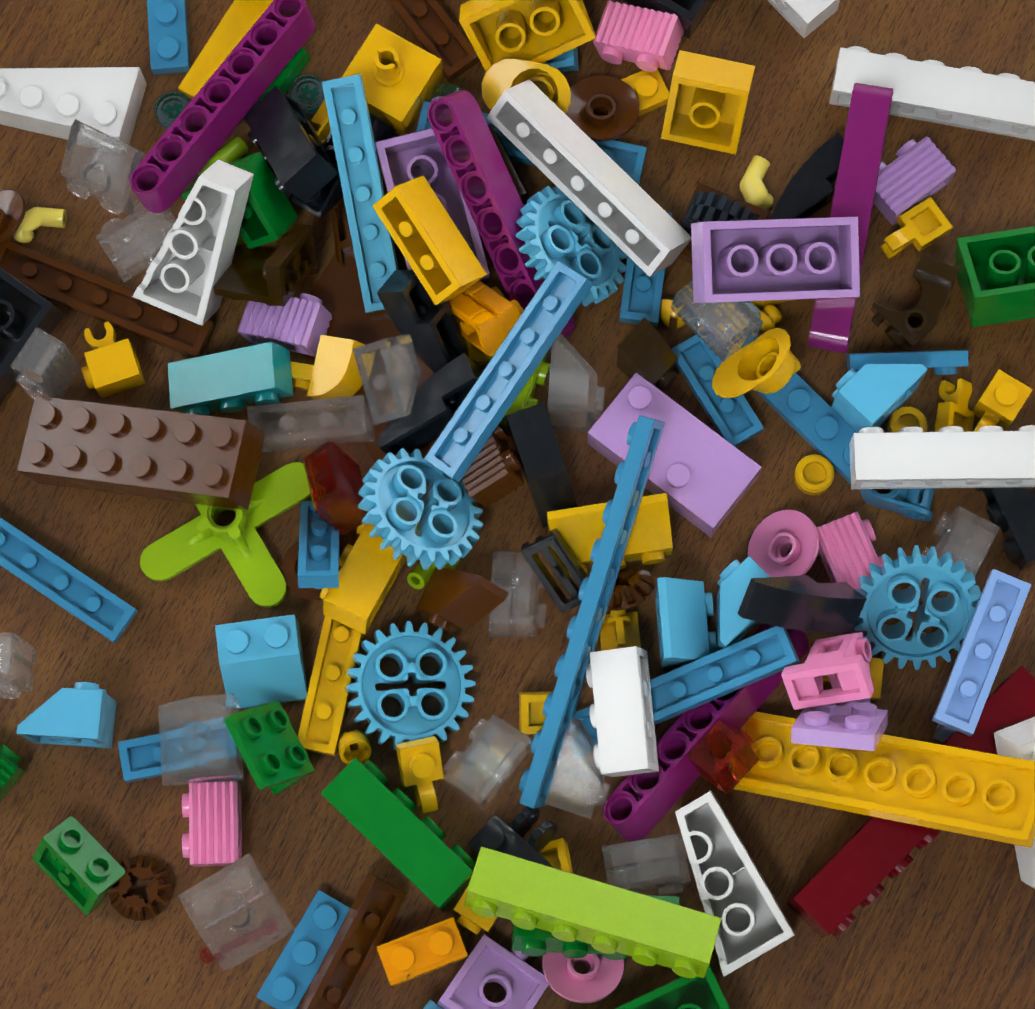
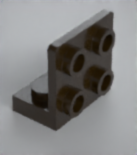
[213,223,316,307]

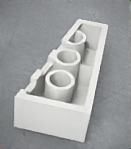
[0,67,147,153]
[132,160,254,326]
[675,791,796,977]

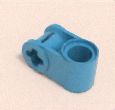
[860,488,939,521]

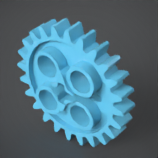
[516,186,628,307]
[358,448,483,570]
[854,545,981,670]
[345,621,476,751]

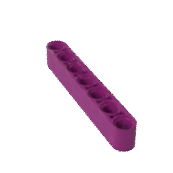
[129,0,315,213]
[808,83,893,354]
[427,90,575,345]
[603,623,810,842]

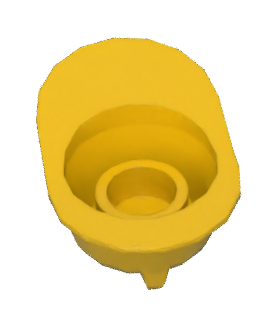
[482,59,571,114]
[712,328,801,398]

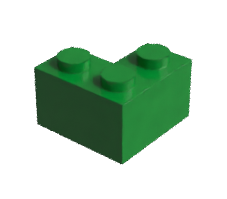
[181,152,298,249]

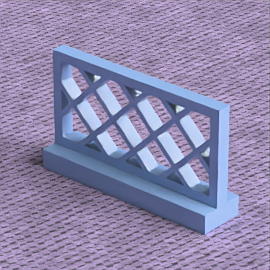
[932,569,1032,742]

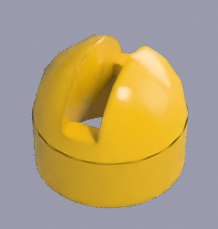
[659,299,692,328]
[338,730,371,764]

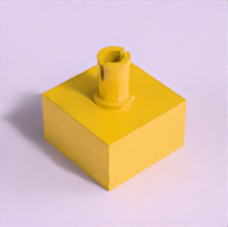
[341,23,444,136]
[661,50,755,155]

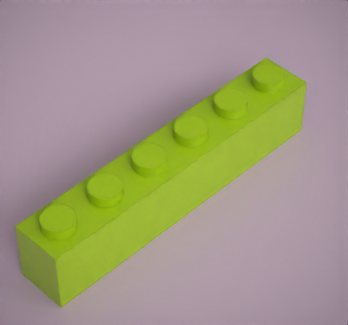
[465,846,721,978]

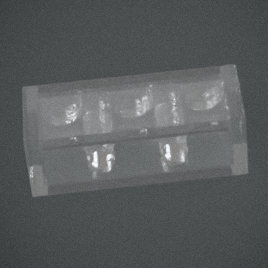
[247,395,375,452]

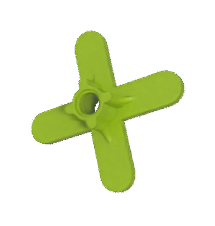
[140,462,316,608]

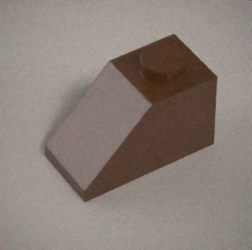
[416,567,509,632]

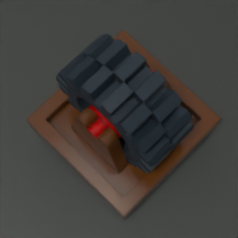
[677,182,769,264]

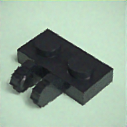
[468,806,557,868]

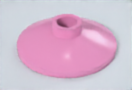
[747,510,819,577]
[542,952,624,1003]

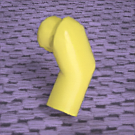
[740,155,774,211]
[13,207,67,243]

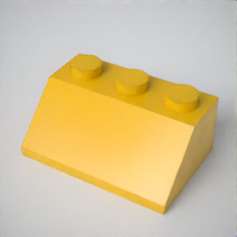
[459,0,596,72]
[547,493,673,577]

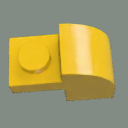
[291,335,373,403]

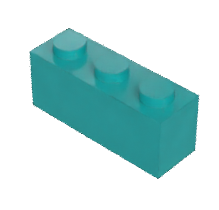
[168,342,293,416]

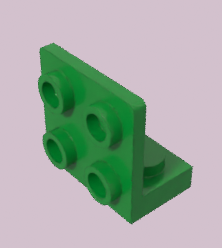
[224,701,315,795]

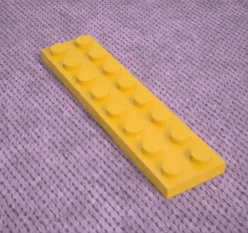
[717,711,1035,848]

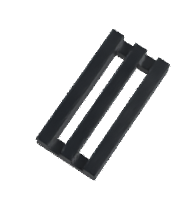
[520,529,588,613]

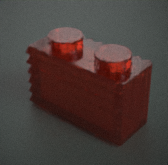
[303,441,368,535]

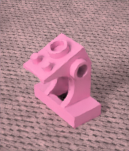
[781,632,874,710]

